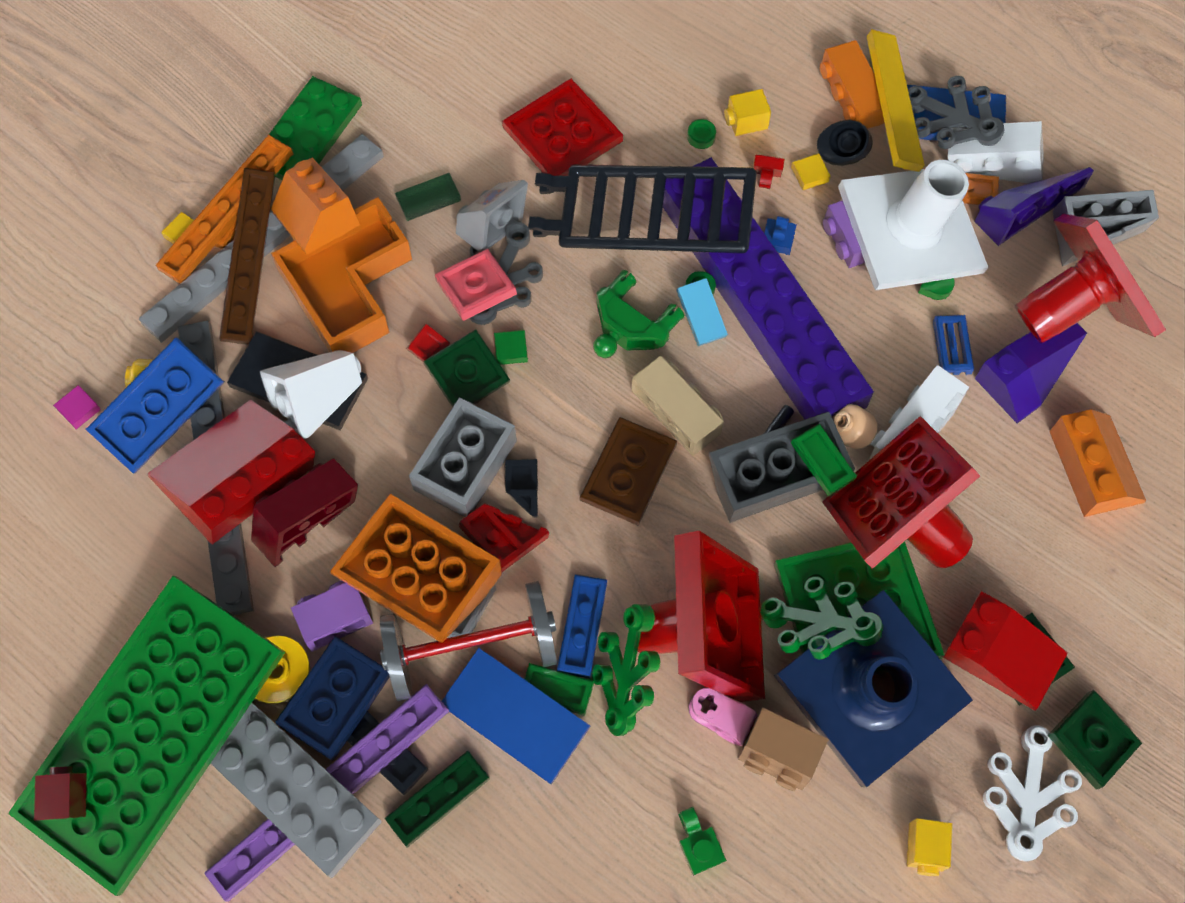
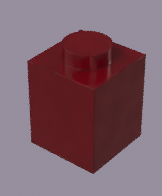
[34,766,87,820]

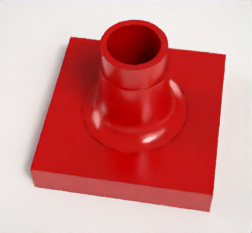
[638,531,765,702]

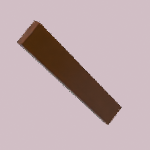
[219,168,275,345]

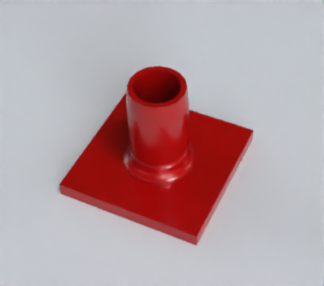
[1015,213,1166,343]
[822,416,980,569]

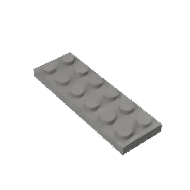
[211,703,382,878]

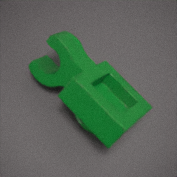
[678,807,727,876]

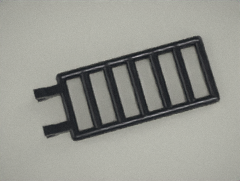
[528,165,757,253]

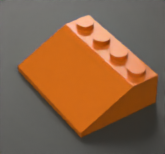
[330,494,502,643]

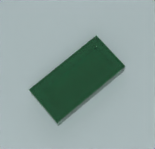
[395,173,461,221]

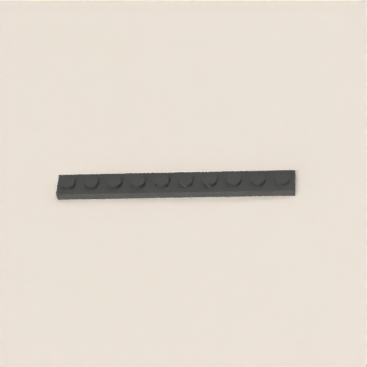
[178,321,254,616]

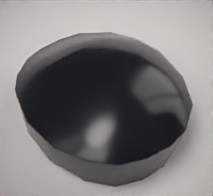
[817,120,873,166]

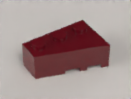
[251,458,358,567]

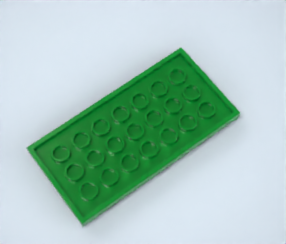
[8,576,286,896]

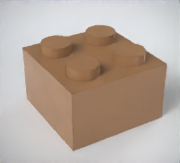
[738,708,829,791]

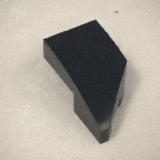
[505,459,538,518]

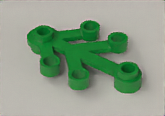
[760,577,883,660]
[592,604,661,736]

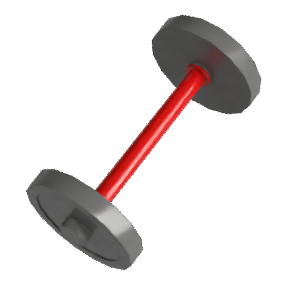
[380,581,557,701]

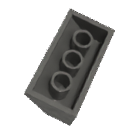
[709,412,855,523]

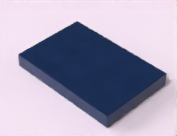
[275,636,390,761]

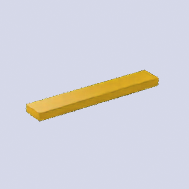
[866,29,925,172]

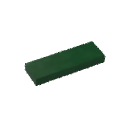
[384,751,490,848]

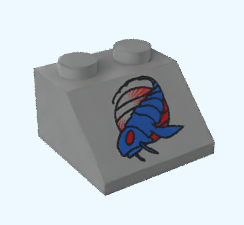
[456,180,528,252]

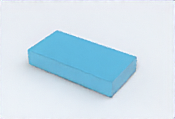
[676,278,728,346]

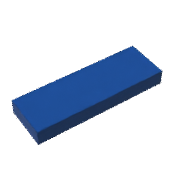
[557,574,607,678]

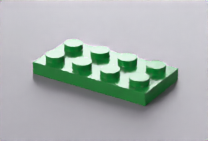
[269,76,362,180]

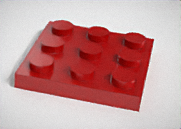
[502,78,623,176]

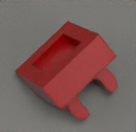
[753,154,785,189]

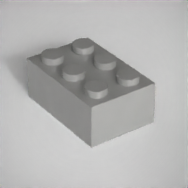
[409,397,517,517]

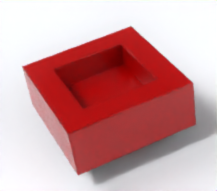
[406,324,450,362]

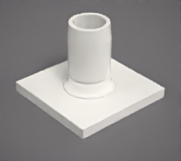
[838,160,989,290]

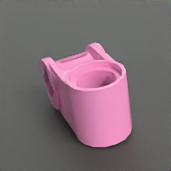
[688,688,758,746]

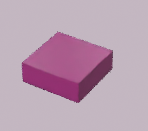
[53,385,101,430]

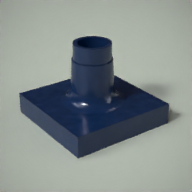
[774,590,973,787]

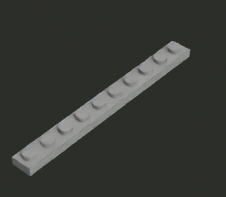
[139,134,384,343]

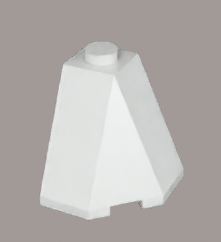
[260,350,362,439]

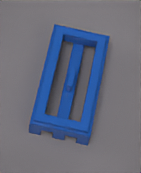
[933,315,974,375]

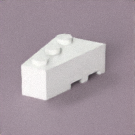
[948,121,1044,184]
[870,365,969,459]

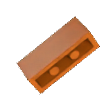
[820,40,885,129]

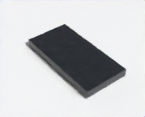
[227,331,368,431]

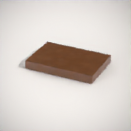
[580,417,677,526]

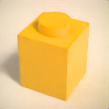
[724,89,771,136]
[907,818,953,876]

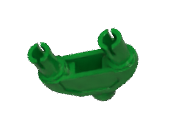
[593,270,685,358]

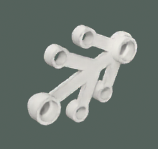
[983,725,1082,861]

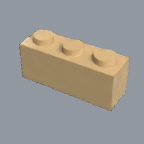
[631,356,724,456]

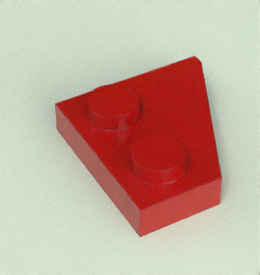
[459,503,550,573]

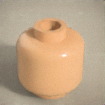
[832,404,878,449]

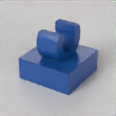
[764,216,797,255]

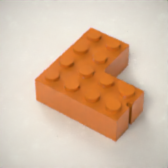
[271,197,412,353]

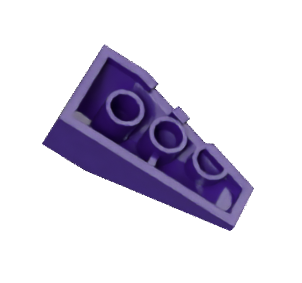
[974,167,1094,246]
[975,323,1087,424]

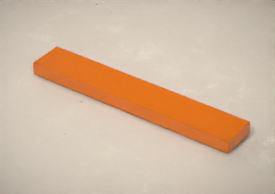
[155,134,293,284]

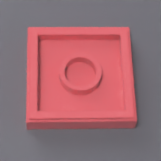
[435,249,517,321]

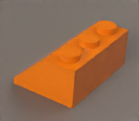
[271,157,360,255]
[1050,409,1146,517]

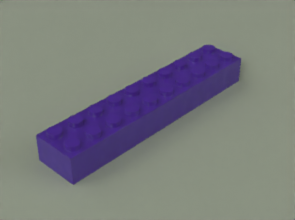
[663,157,874,420]

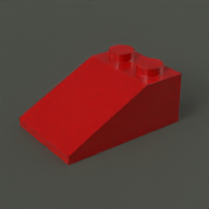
[943,591,1068,711]

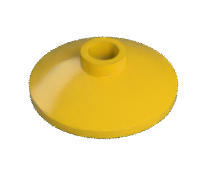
[255,636,310,703]

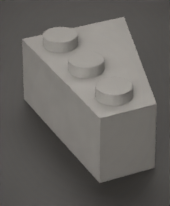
[1053,190,1159,266]

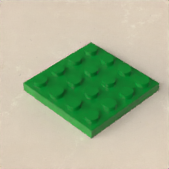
[774,541,945,675]

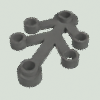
[908,76,1005,149]
[469,222,543,325]

